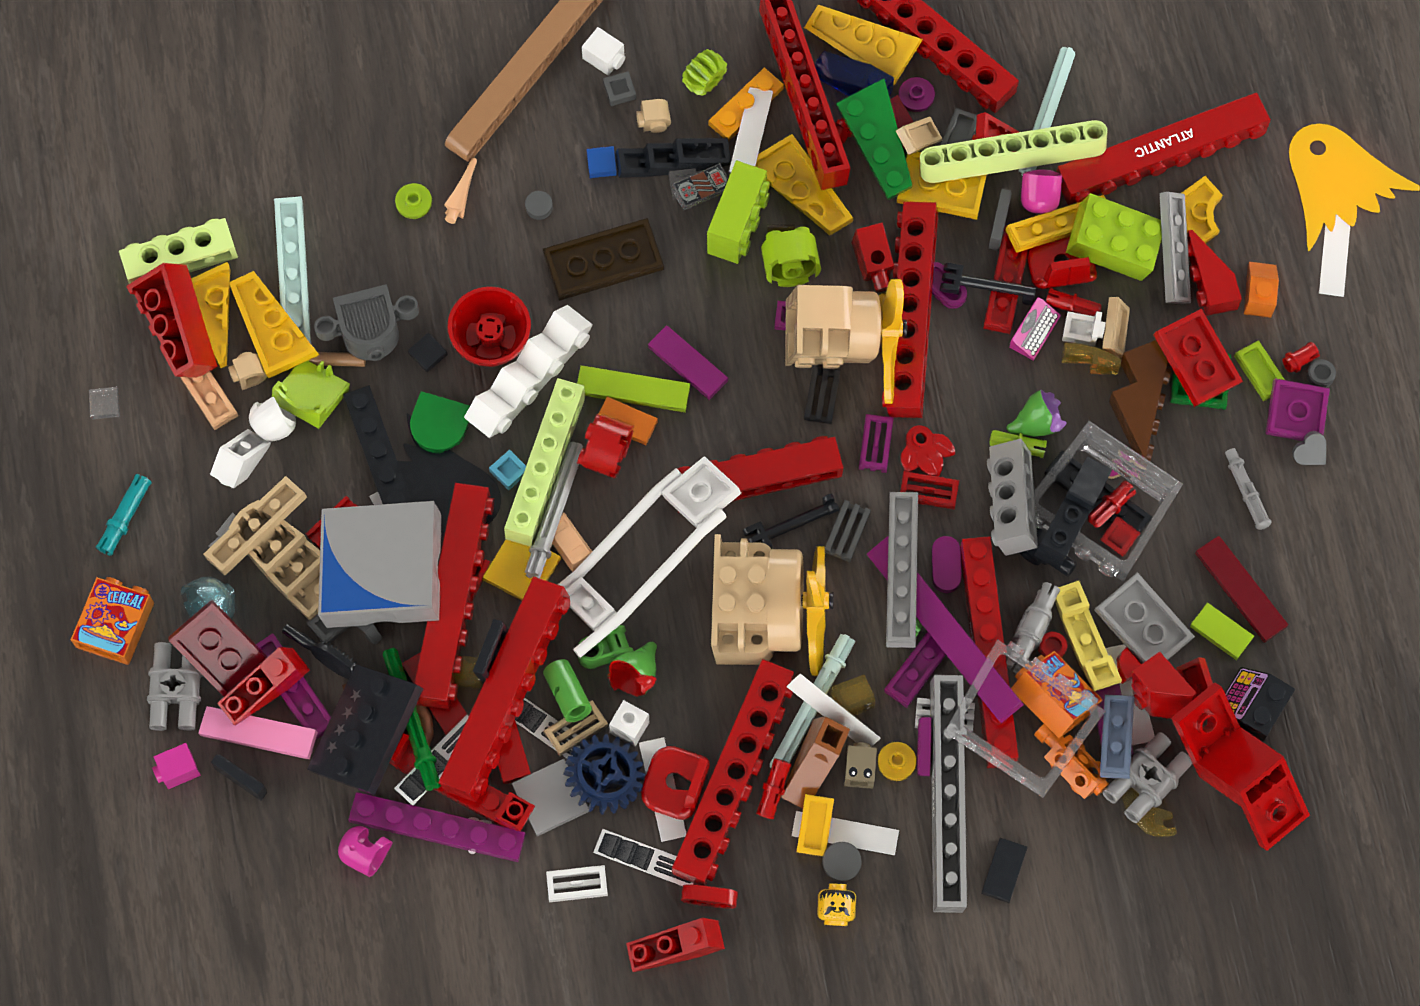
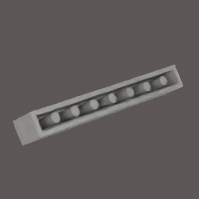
[930,675,967,913]

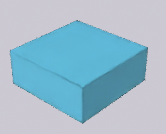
[489,449,526,490]

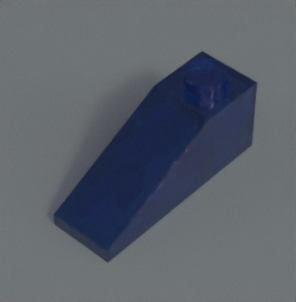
[814,51,894,96]

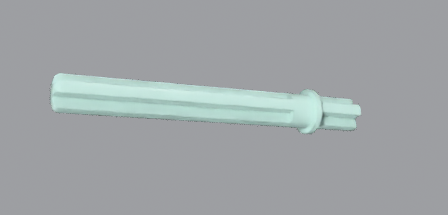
[1018,47,1075,176]
[770,634,856,768]

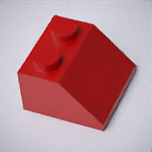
[1131,652,1196,719]

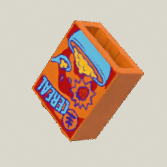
[71,577,154,665]
[1011,651,1103,738]

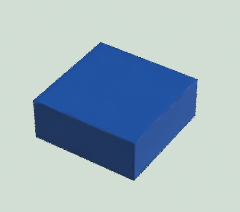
[587,146,617,178]

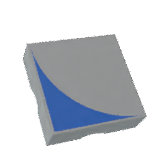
[318,501,441,628]

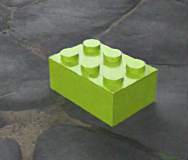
[707,160,770,264]
[1066,193,1162,281]

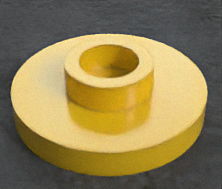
[878,742,916,781]

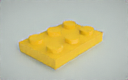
[897,152,987,220]

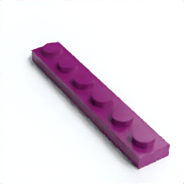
[348,792,526,862]

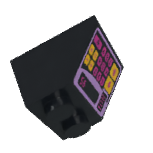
[1225,667,1295,742]

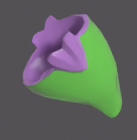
[1006,390,1067,437]

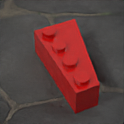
[126,263,218,378]

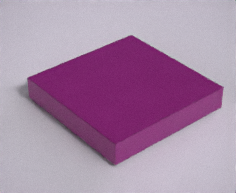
[1266,378,1330,441]

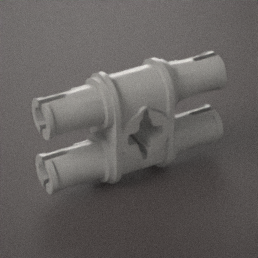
[1006,582,1060,673]
[147,642,203,731]
[1103,732,1193,823]

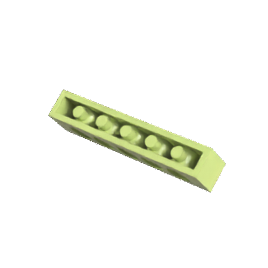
[504,378,585,546]

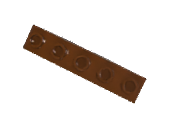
[1109,340,1171,466]

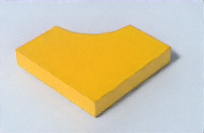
[1182,176,1223,243]

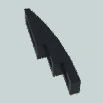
[615,138,731,178]

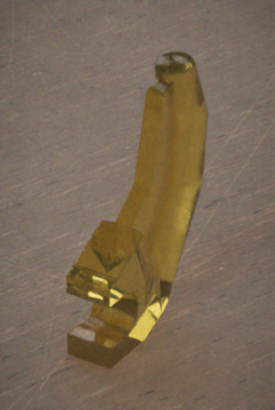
[1122,788,1177,837]

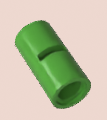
[543,659,592,722]

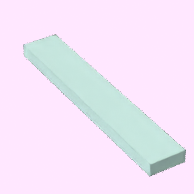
[274,196,311,343]

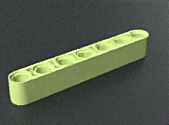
[920,120,1107,183]

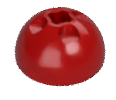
[448,287,531,367]

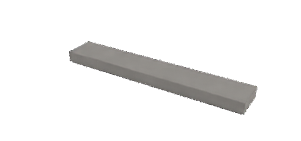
[886,492,918,648]

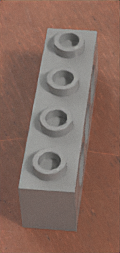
[987,439,1038,556]

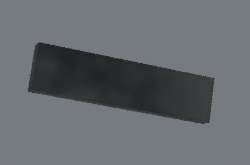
[1044,450,1152,533]

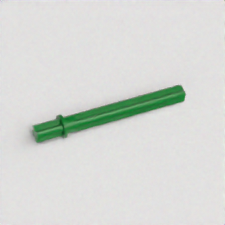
[382,648,441,791]

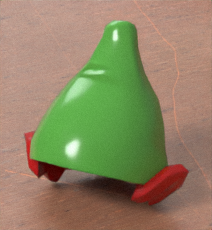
[607,642,657,697]

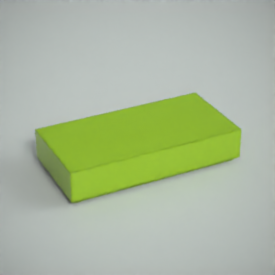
[1234,340,1285,402]
[1190,602,1254,661]

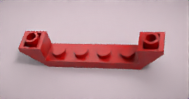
[390,733,535,832]

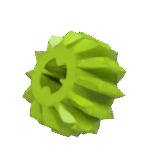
[682,49,727,96]

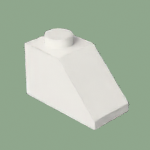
[210,429,271,488]

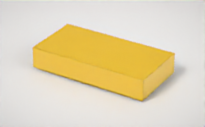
[797,794,834,856]

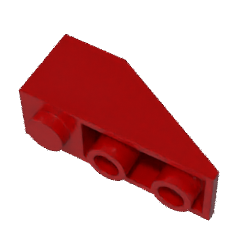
[1187,230,1242,316]
[217,647,310,725]
[626,918,725,972]

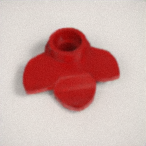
[900,425,955,477]

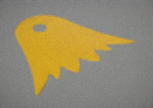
[1289,124,1420,251]

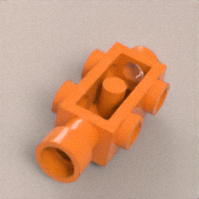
[1034,724,1109,799]

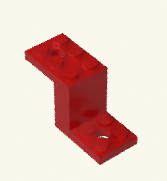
[1171,683,1310,851]

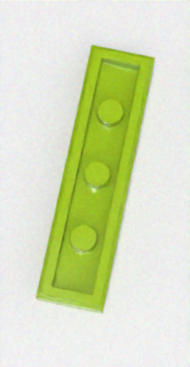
[577,366,690,413]

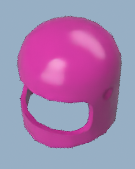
[1021,170,1062,214]
[338,826,393,877]

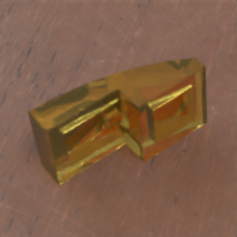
[1062,343,1121,375]

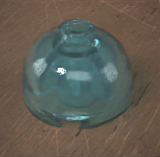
[181,576,236,620]

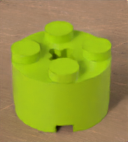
[761,227,821,287]

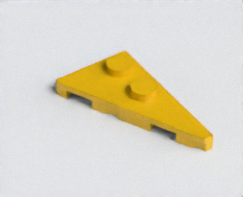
[191,262,230,368]

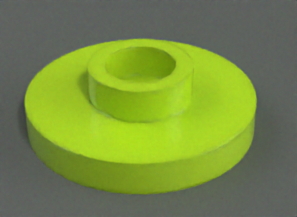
[395,183,432,219]

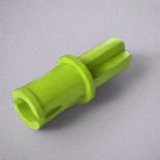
[989,430,1047,458]

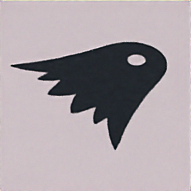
[397,413,501,533]

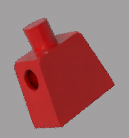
[851,222,894,292]

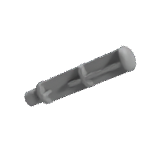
[1225,448,1272,530]

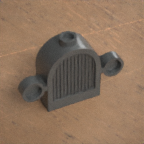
[314,284,419,361]

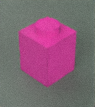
[152,743,201,789]

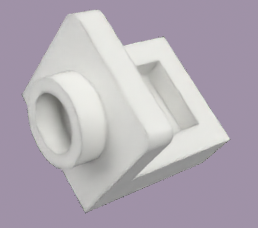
[1062,311,1106,347]

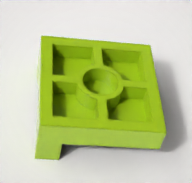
[272,361,350,429]

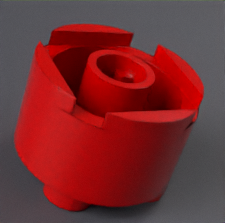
[577,414,634,479]

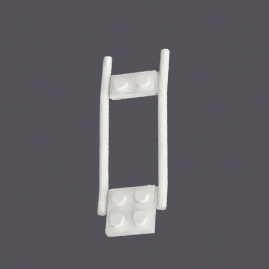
[558,456,741,658]

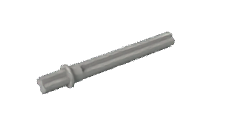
[525,442,583,578]

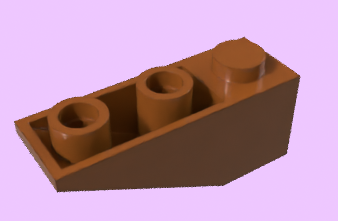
[780,716,850,809]

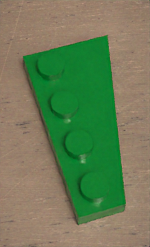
[836,78,913,200]

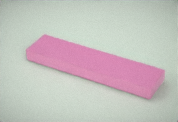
[198,706,318,760]

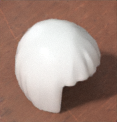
[249,397,296,441]

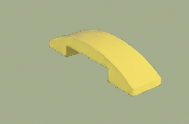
[1055,581,1122,691]

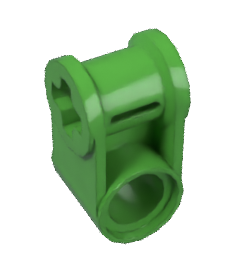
[577,625,634,669]

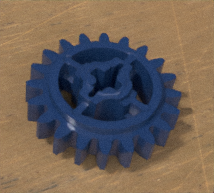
[563,734,645,814]

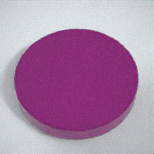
[899,77,935,112]

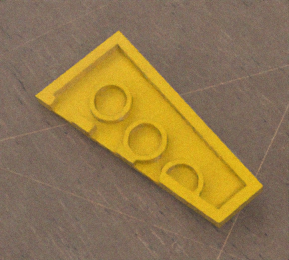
[804,5,923,85]
[755,134,853,235]
[229,271,319,378]

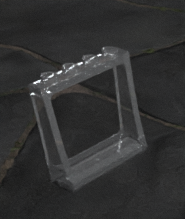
[1034,421,1183,581]
[944,639,1105,798]

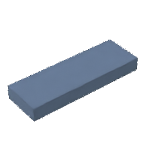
[1100,695,1135,779]

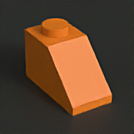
[1244,262,1279,318]

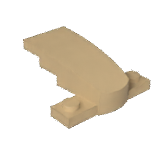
[204,476,320,621]

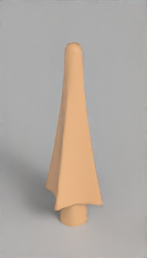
[444,158,477,224]

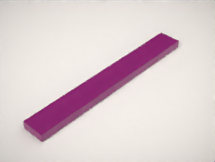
[866,536,1024,723]

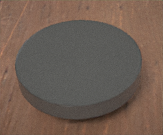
[822,842,862,881]

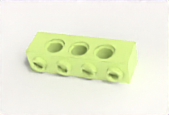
[119,218,238,284]

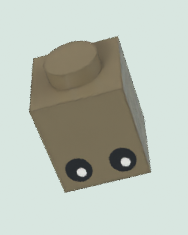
[844,742,877,789]

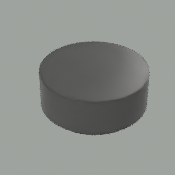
[525,191,553,220]
[1307,359,1336,388]

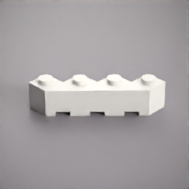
[464,305,593,438]

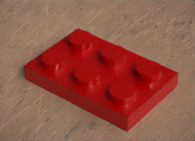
[1153,309,1243,407]

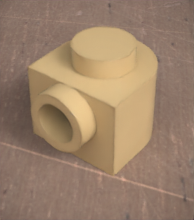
[636,99,671,133]
[228,352,267,390]

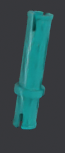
[96,474,152,556]

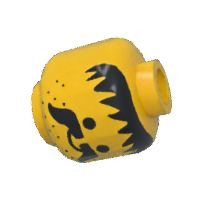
[817,883,856,926]

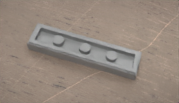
[1159,192,1191,304]

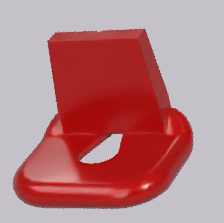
[1027,236,1097,289]
[641,746,710,820]

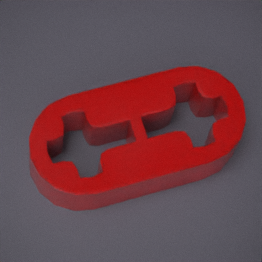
[681,884,738,909]

